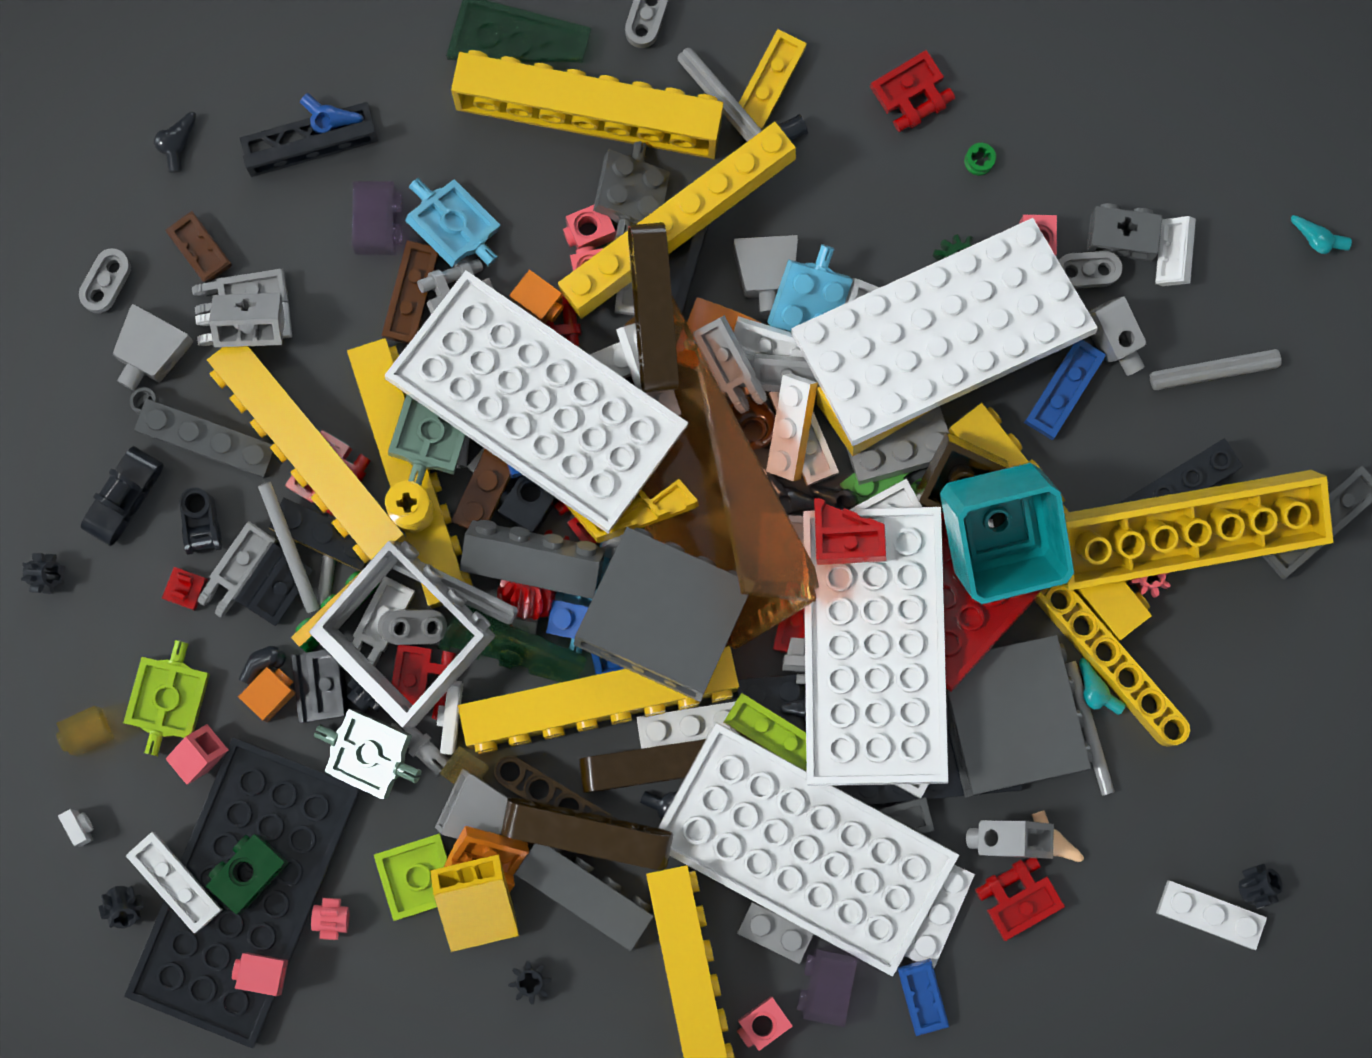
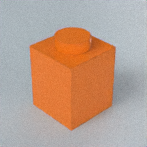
[509,269,564,324]
[238,667,295,723]

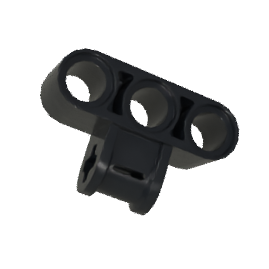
[81,446,164,546]

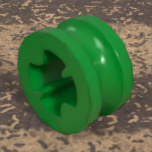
[964,142,996,176]

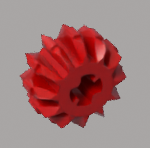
[497,580,556,620]

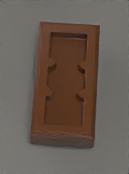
[165,211,233,283]

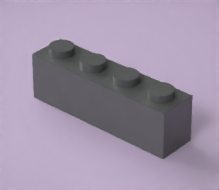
[460,520,606,599]
[515,844,653,951]

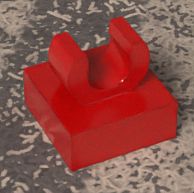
[162,567,208,611]

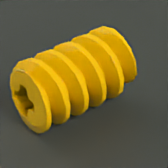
[385,481,434,533]

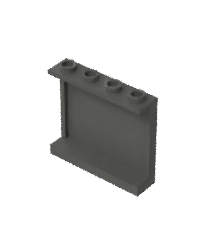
[574,527,754,702]
[946,635,1092,798]

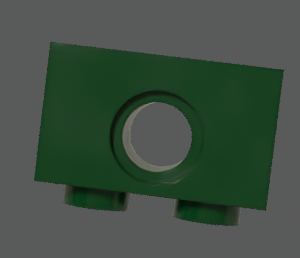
[206,834,289,915]

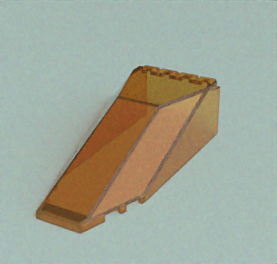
[625,295,819,649]

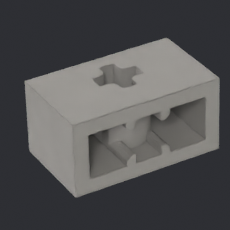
[209,293,285,347]

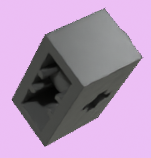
[1086,203,1162,262]

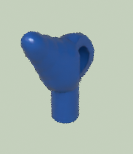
[300,93,364,134]

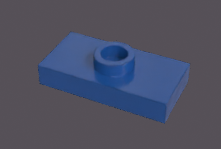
[897,959,949,1036]

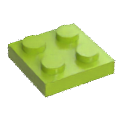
[374,833,448,921]

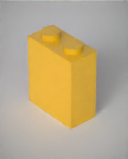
[430,854,519,952]

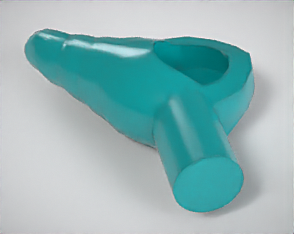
[1291,215,1352,254]
[1079,658,1126,715]

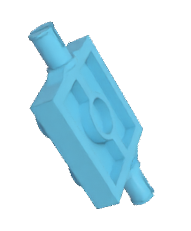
[405,177,501,267]
[767,244,853,332]

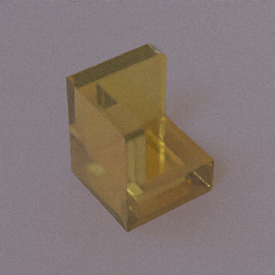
[440,746,490,785]

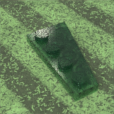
[446,0,591,63]
[437,605,587,683]

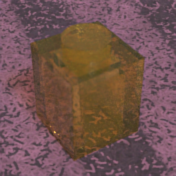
[56,706,115,756]

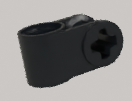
[179,487,222,555]

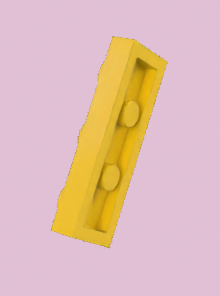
[739,29,807,130]

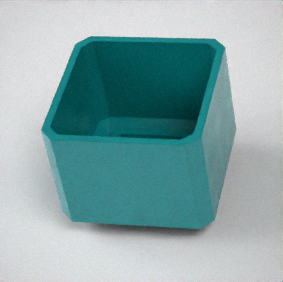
[940,463,1074,604]

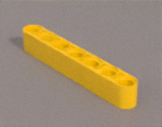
[1034,585,1190,747]

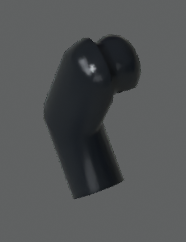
[238,646,286,685]

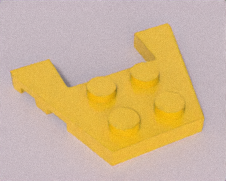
[564,479,699,543]

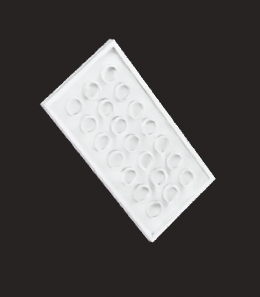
[791,218,1098,446]
[385,270,688,534]
[803,507,948,786]
[658,722,959,977]

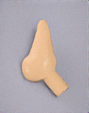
[1032,810,1084,862]

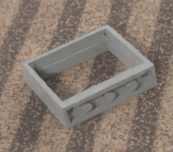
[309,540,496,728]

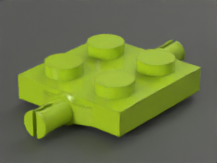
[123,640,210,757]

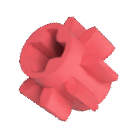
[1128,573,1171,598]
[311,898,350,940]

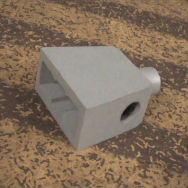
[733,235,798,315]
[1089,296,1147,376]
[113,304,194,391]
[435,768,509,839]
[966,820,1054,859]

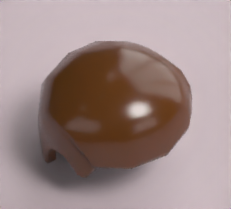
[726,396,776,450]

